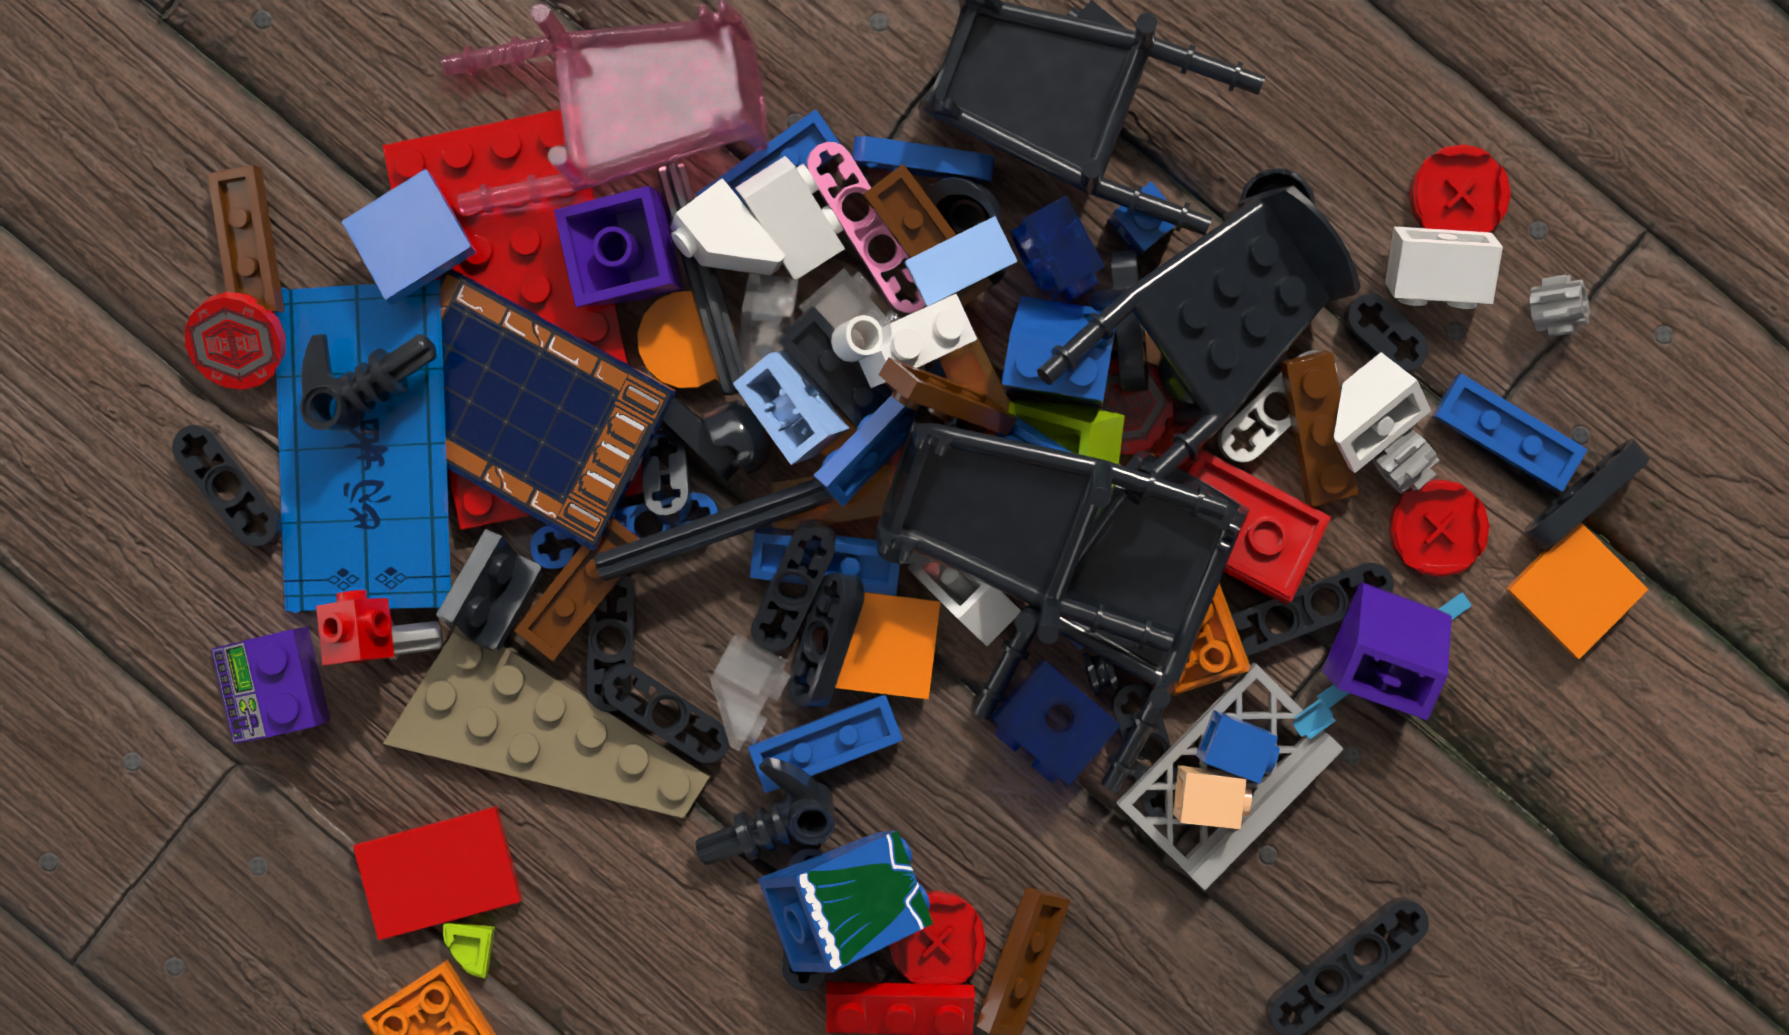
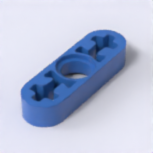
[852,136,995,184]

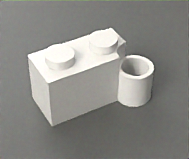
[831,294,977,388]

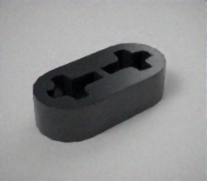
[1344,293,1428,372]
[641,430,692,525]

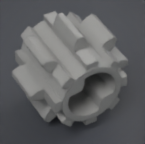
[1530,275,1590,336]
[1372,429,1440,494]

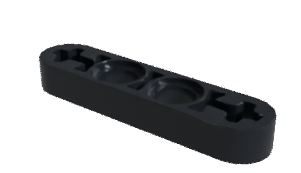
[1231,562,1394,656]
[1266,897,1429,1035]

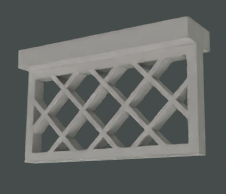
[1116,663,1343,890]

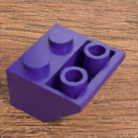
[1322,582,1452,720]

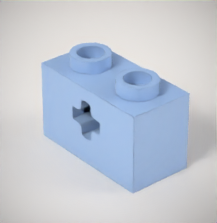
[733,350,850,465]

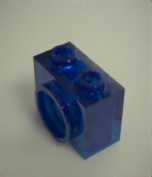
[1010,196,1105,302]
[991,658,1121,786]

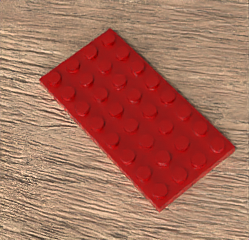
[382,106,644,530]

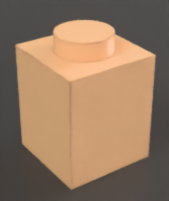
[1173,766,1252,829]

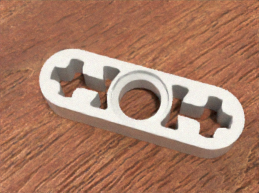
[1218,350,1337,462]

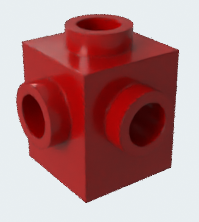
[316,590,395,666]

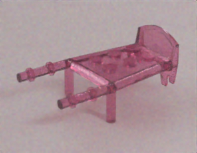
[442,1,768,214]

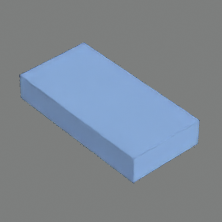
[904,216,1017,307]

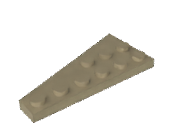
[383,632,711,818]

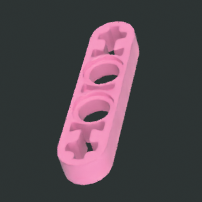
[806,142,925,313]

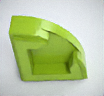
[443,920,495,978]

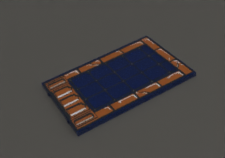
[439,268,677,551]

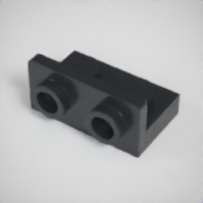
[436,529,544,653]

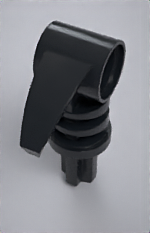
[300,334,437,431]
[695,757,835,865]

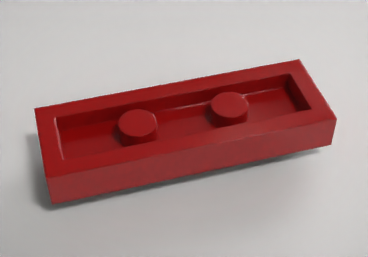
[826,981,975,1035]

